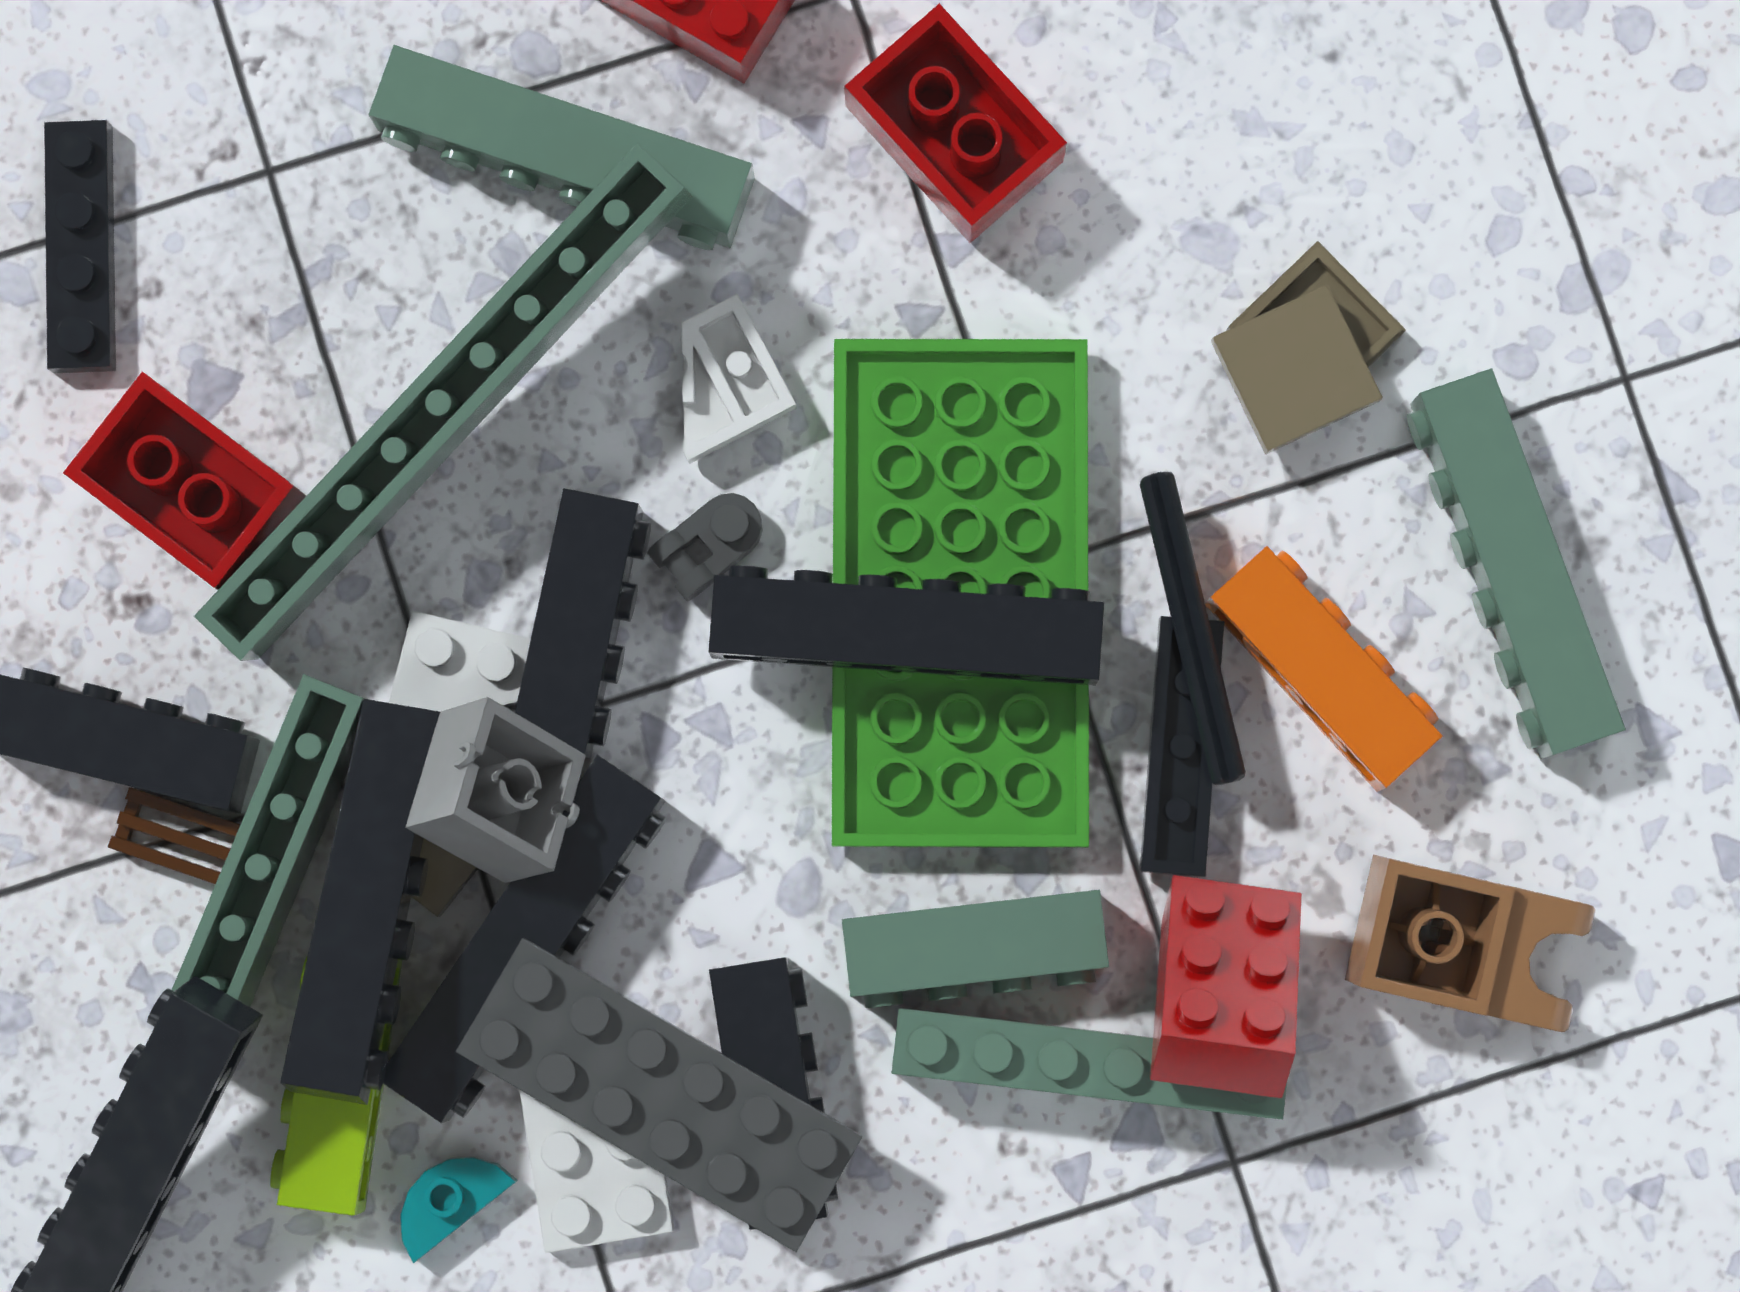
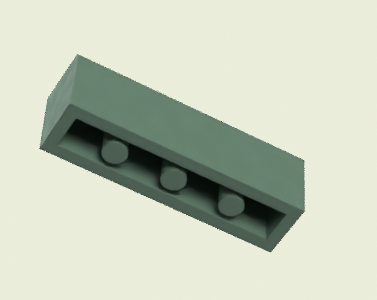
[842,890,1109,1008]

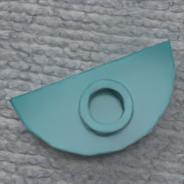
[400,1157,518,1263]

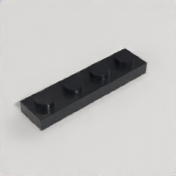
[44,120,116,373]
[1139,616,1225,877]

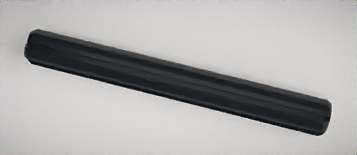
[1140,472,1246,785]

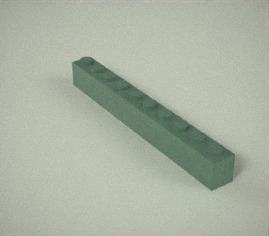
[194,142,692,661]

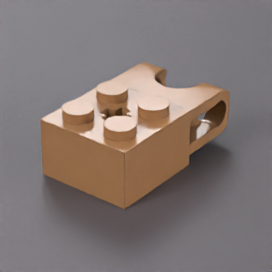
[1345,854,1596,1032]

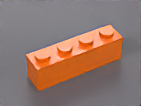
[1205,546,1443,792]

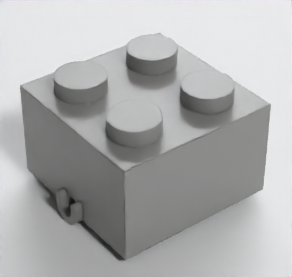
[405,697,586,883]

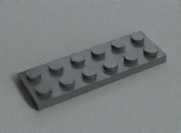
[456,938,863,1252]

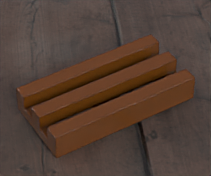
[108,787,241,884]

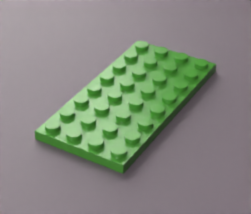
[832,339,1089,848]

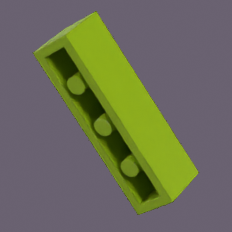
[270,956,403,1216]

